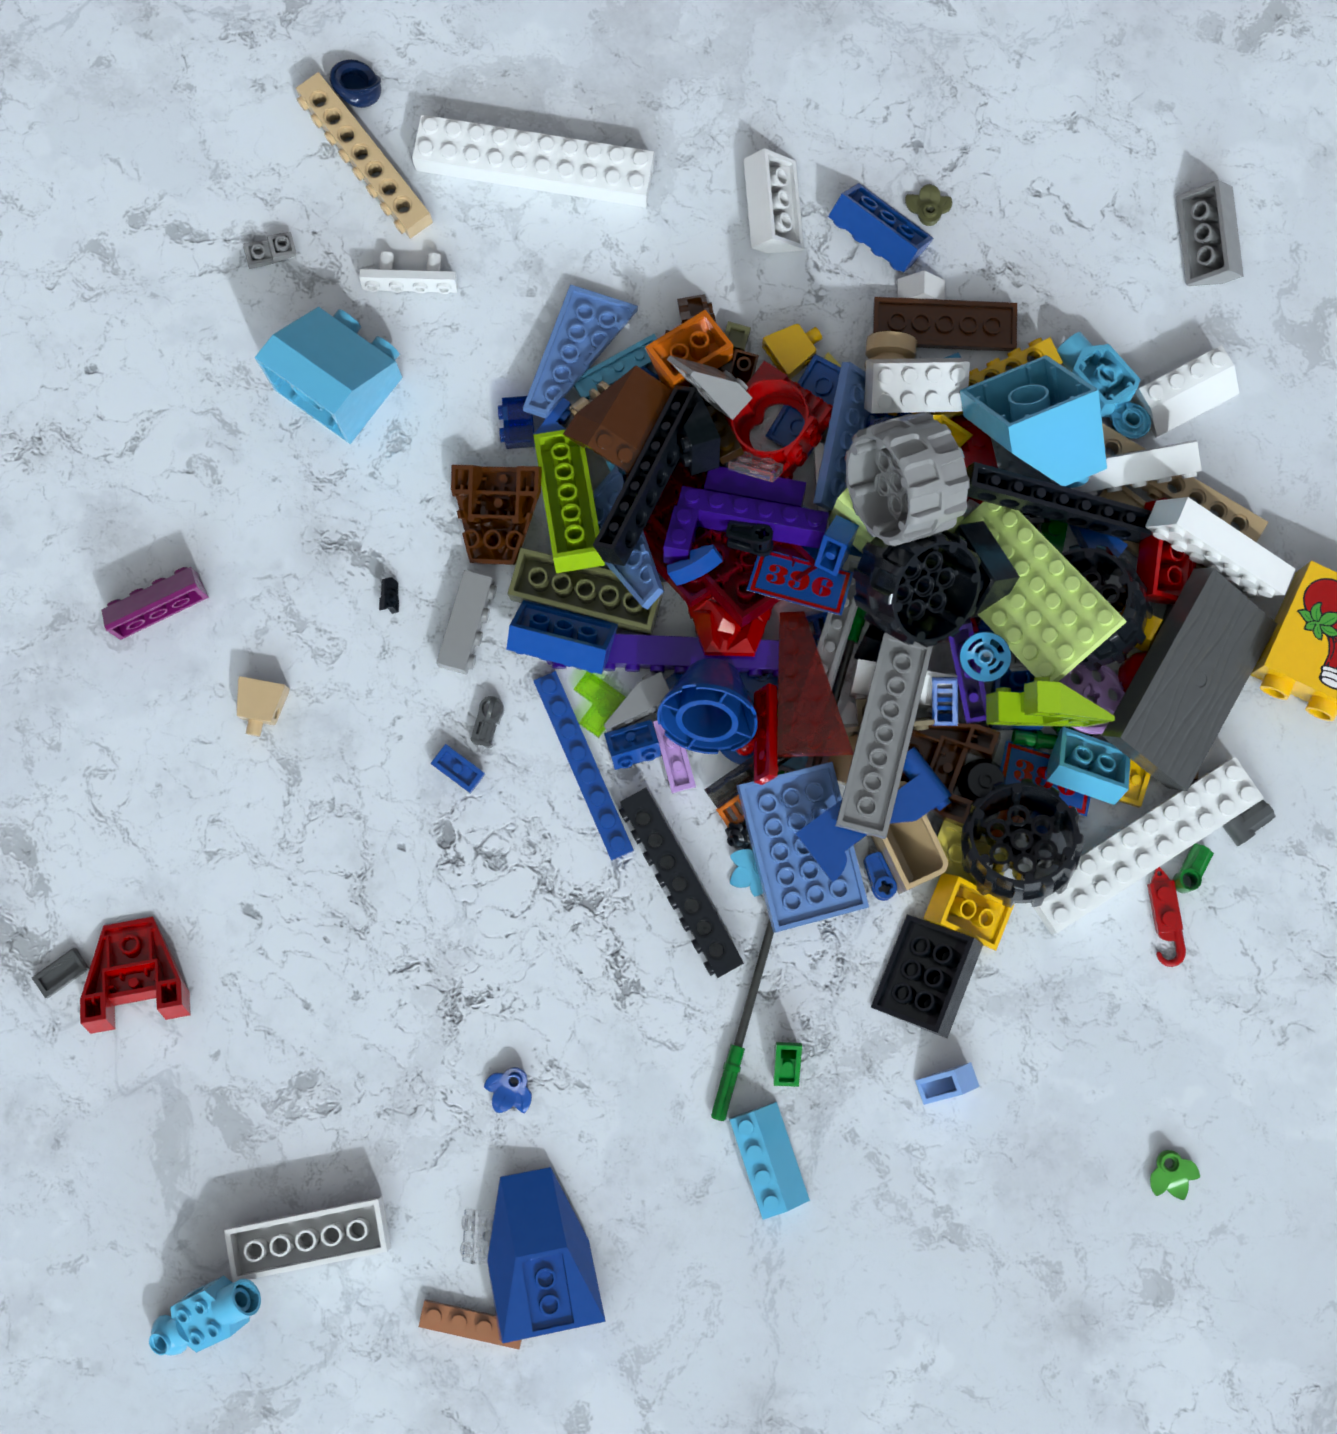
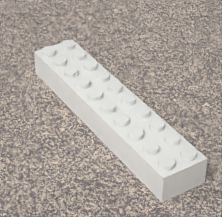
[412,114,654,207]
[1033,757,1264,934]

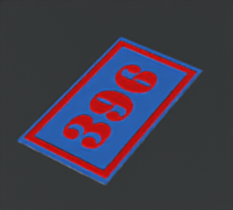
[747,548,853,616]
[1000,740,1090,817]

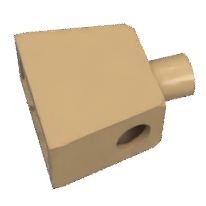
[237,676,290,737]

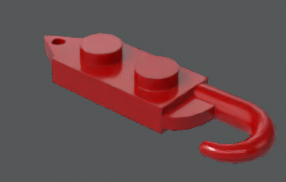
[1147,867,1186,967]

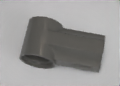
[1222,800,1276,846]

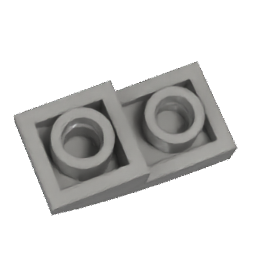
[243,232,297,269]

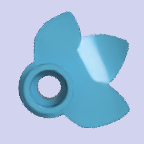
[730,849,763,897]

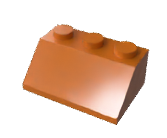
[645,310,733,390]

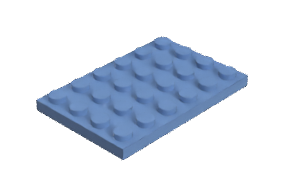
[736,762,869,933]

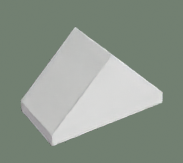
[897,270,945,300]

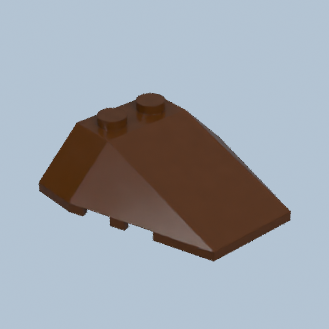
[563,366,673,477]

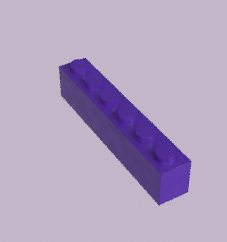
[677,486,829,549]

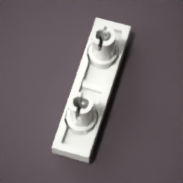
[359,251,458,294]

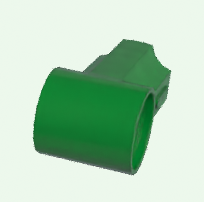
[1173,843,1214,894]

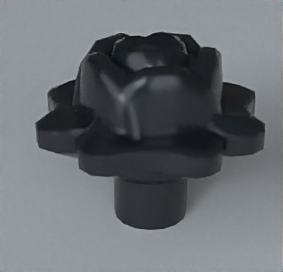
[725,822,751,849]

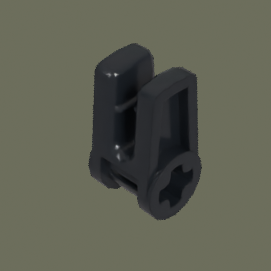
[726,520,774,557]

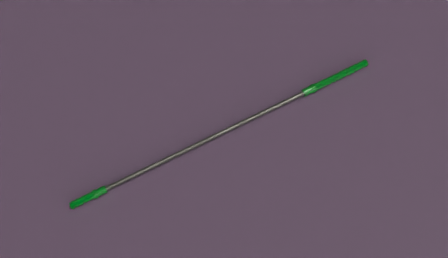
[711,607,866,1121]

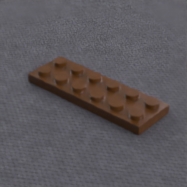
[873,297,1017,352]

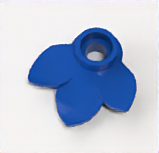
[484,1067,532,1113]

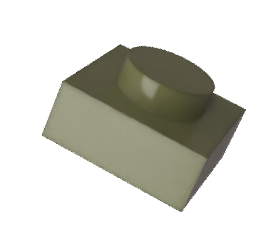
[725,321,751,351]

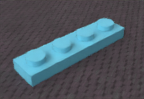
[574,334,657,399]

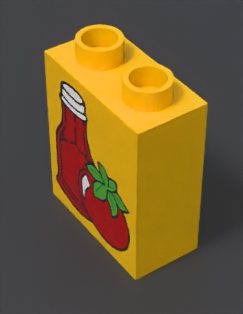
[1250,561,1337,721]

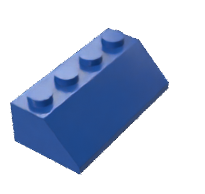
[828,183,934,272]
[506,600,618,674]

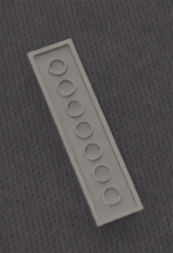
[835,633,933,839]

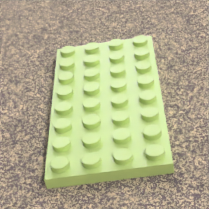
[952,501,1126,682]

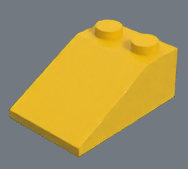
[923,873,1014,951]

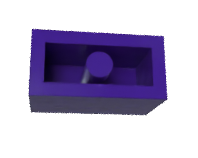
[664,505,699,564]

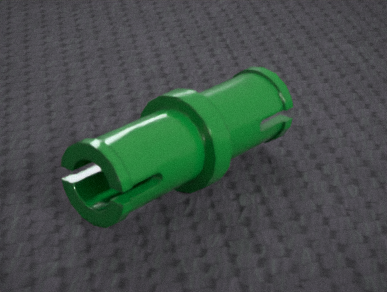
[1011,729,1058,750]

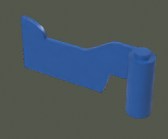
[796,747,952,883]

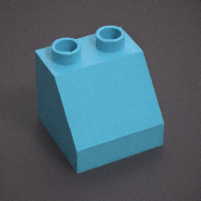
[255,307,403,444]
[960,355,1107,488]

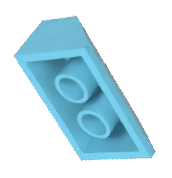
[1046,727,1130,805]

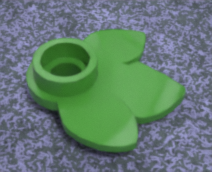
[1150,1150,1200,1200]

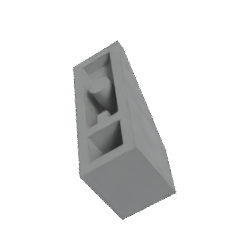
[604,672,669,732]

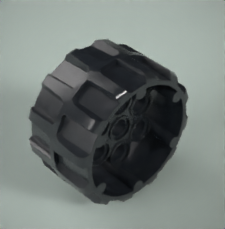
[853,530,984,647]
[1061,544,1153,671]
[961,778,1084,908]

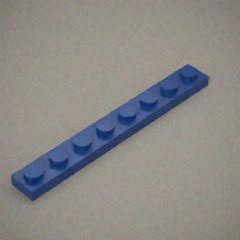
[533,671,634,861]

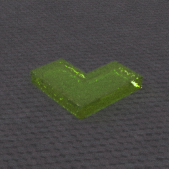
[573,671,626,739]

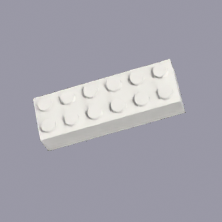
[1145,497,1295,598]
[224,1196,391,1283]

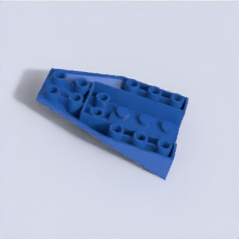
[487,1167,606,1344]

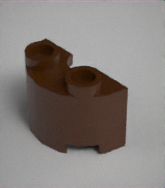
[677,294,716,324]

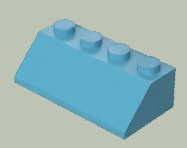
[729,1102,810,1220]

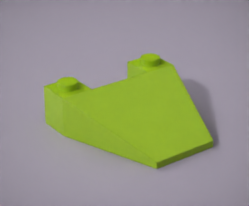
[986,677,1115,727]

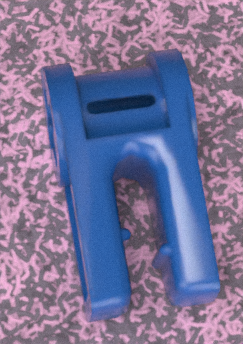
[863,852,897,901]

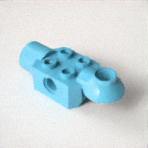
[1057,332,1151,439]
[149,1276,261,1356]

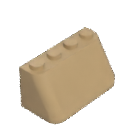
[871,781,948,894]

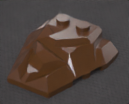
[451,465,542,565]

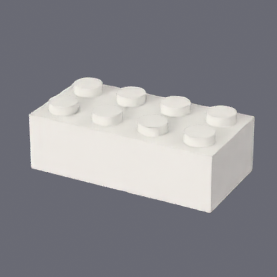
[864,358,970,413]

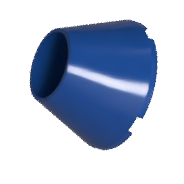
[657,658,758,754]

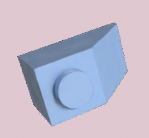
[915,1062,980,1105]

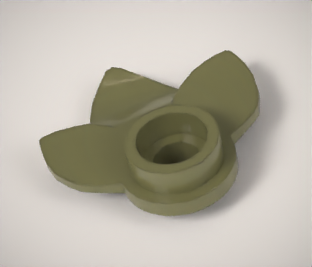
[905,184,952,226]

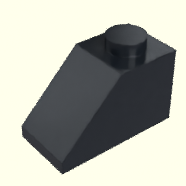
[853,624,885,662]

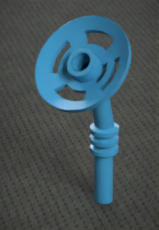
[960,632,1011,682]

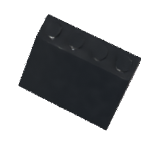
[871,914,983,1038]

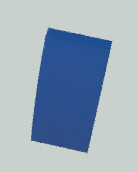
[667,545,723,586]

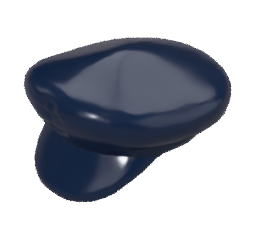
[329,59,381,108]

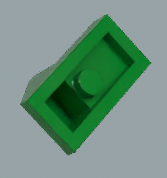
[773,1042,802,1087]

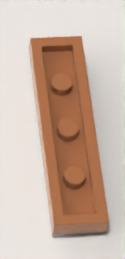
[418,1299,522,1350]

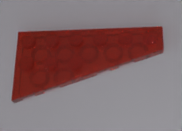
[777,611,854,757]

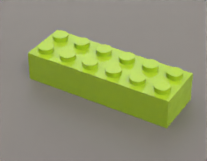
[533,429,605,573]

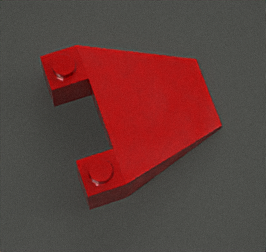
[80,916,191,1034]

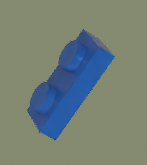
[430,744,486,794]

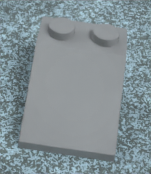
[667,356,752,420]

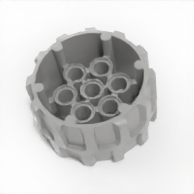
[845,412,970,546]

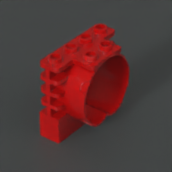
[724,360,833,479]

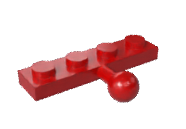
[736,683,778,785]

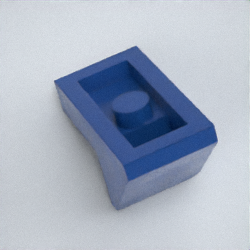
[534,397,572,434]

